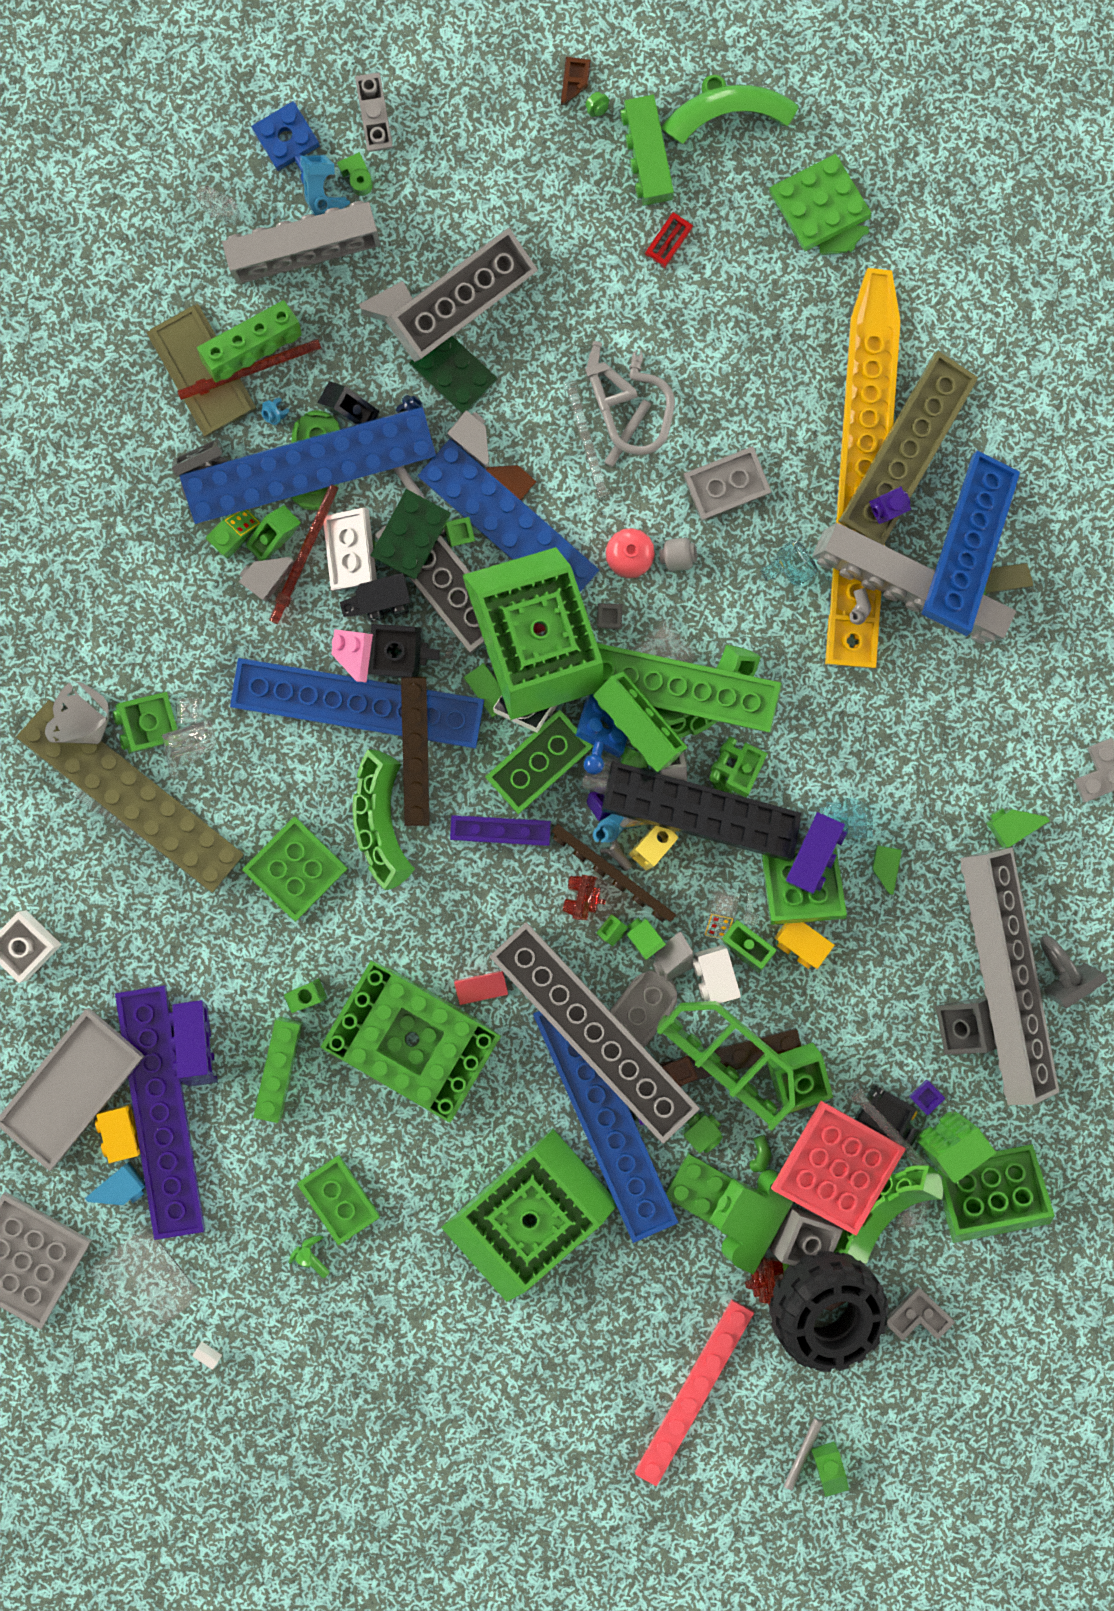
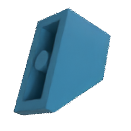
[85,1162,145,1205]

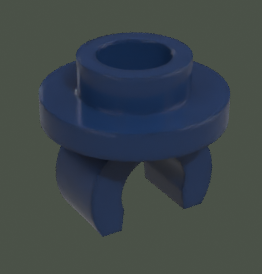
[396,395,423,413]

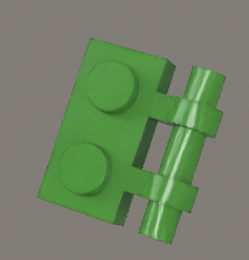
[709,737,768,798]

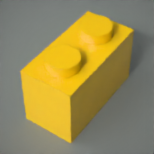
[774,922,835,969]
[95,1104,140,1163]

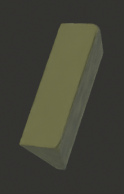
[986,563,1034,594]

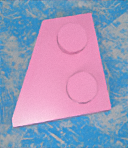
[331,629,373,682]

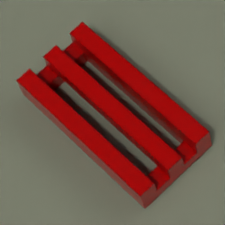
[645,212,693,268]

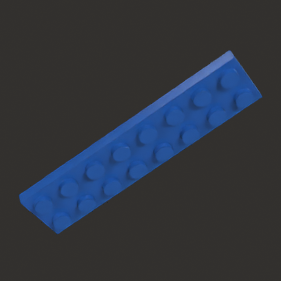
[417,439,599,592]
[922,450,1020,636]

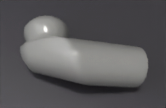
[849,588,871,625]

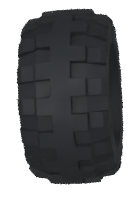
[769,1251,889,1372]

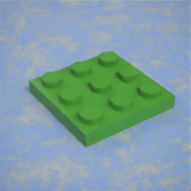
[769,154,872,252]
[242,816,349,922]
[761,847,847,925]

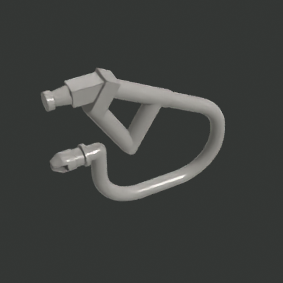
[585,341,675,455]

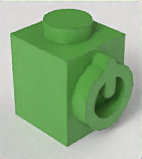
[681,1111,723,1154]

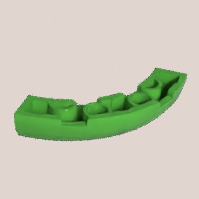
[661,85,799,144]
[655,645,761,738]
[352,749,415,890]
[833,1165,943,1264]

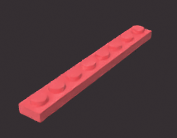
[635,1299,754,1486]

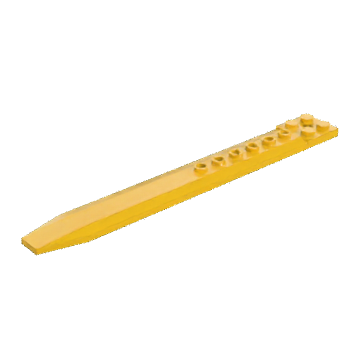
[825,268,901,668]

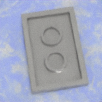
[683,446,771,521]

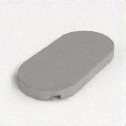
[610,971,677,1048]

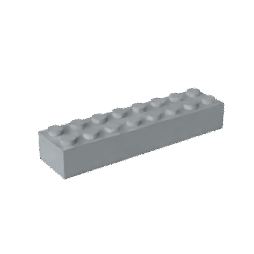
[812,523,1016,644]

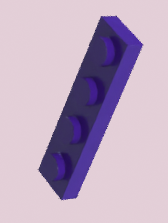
[450,815,551,846]

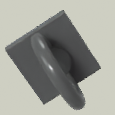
[172,438,228,502]
[1040,935,1108,1009]

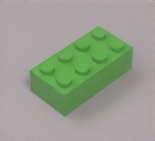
[485,710,593,814]
[916,1111,996,1184]

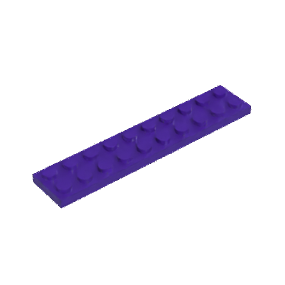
[115,985,205,1240]

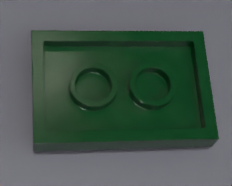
[409,336,498,415]
[370,489,451,581]

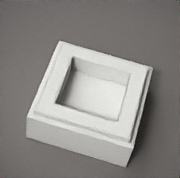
[193,1341,222,1369]

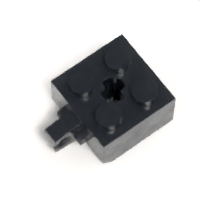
[340,573,414,623]
[368,624,440,678]

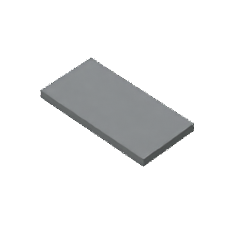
[0,1008,145,1171]

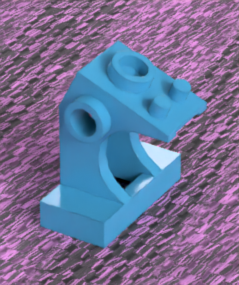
[300,155,350,216]

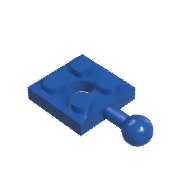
[251,101,320,185]
[575,694,628,775]

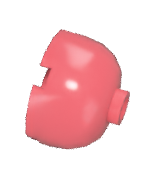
[605,528,655,579]

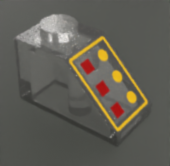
[703,887,740,939]

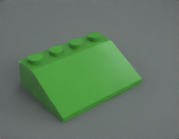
[936,1144,1055,1243]

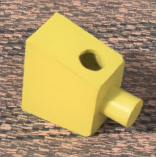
[628,825,679,871]

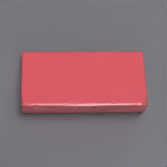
[454,970,508,1005]

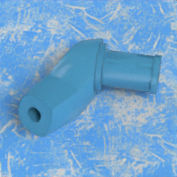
[593,814,641,843]

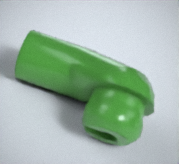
[749,1135,772,1173]

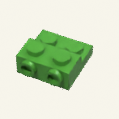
[112,692,180,754]

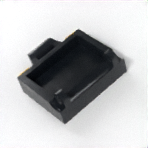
[854,1084,919,1150]

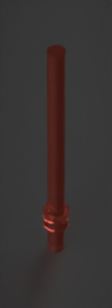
[177,339,321,400]
[269,484,339,624]

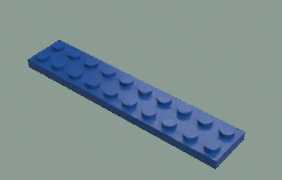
[179,407,436,524]
[230,658,484,749]
[533,1011,679,1243]

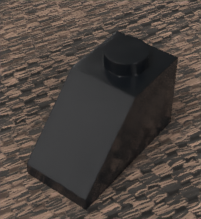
[317,381,380,425]

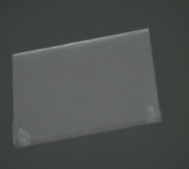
[88,1225,202,1341]

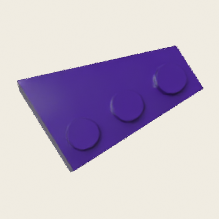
[786,812,847,895]
[169,1000,218,1087]

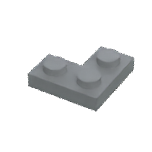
[1074,738,1114,802]
[887,1285,955,1341]

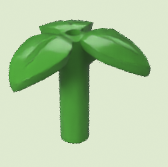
[288,1235,330,1278]

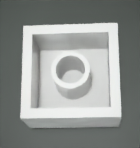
[0,910,62,983]
[693,945,741,1003]

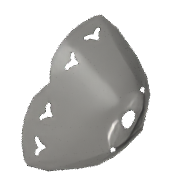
[45,681,110,744]

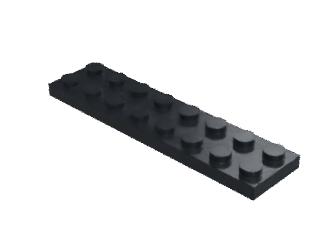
[602,761,802,862]

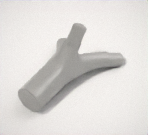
[600,839,633,871]

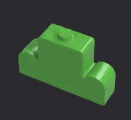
[710,1169,793,1275]

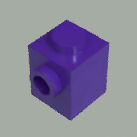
[869,487,912,524]

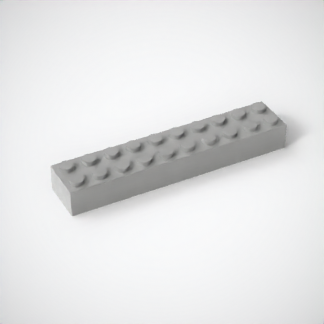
[960,847,1059,1105]
[489,922,700,1144]

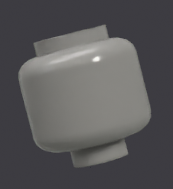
[659,537,697,572]

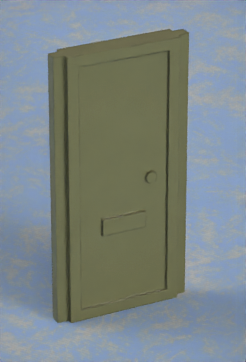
[146,304,257,437]

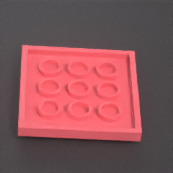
[771,1101,906,1236]

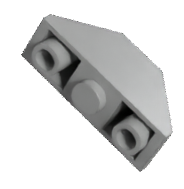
[355,72,393,152]

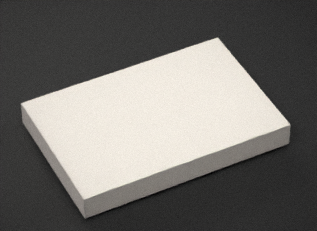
[323,508,377,591]

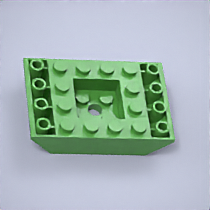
[462,547,604,720]
[320,960,501,1123]
[441,1128,617,1302]

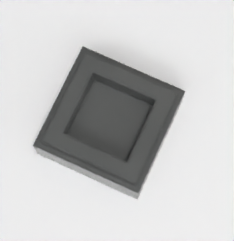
[597,603,623,630]

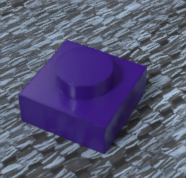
[909,1079,945,1116]

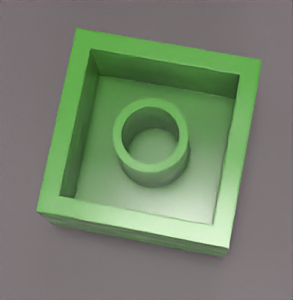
[767,1042,833,1114]

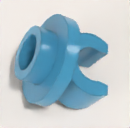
[261,398,289,425]

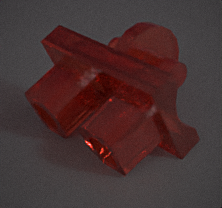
[562,874,606,920]
[745,1257,784,1305]

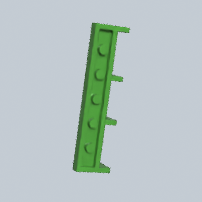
[657,1001,795,1131]

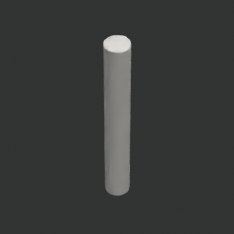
[604,399,651,468]
[784,1417,823,1490]

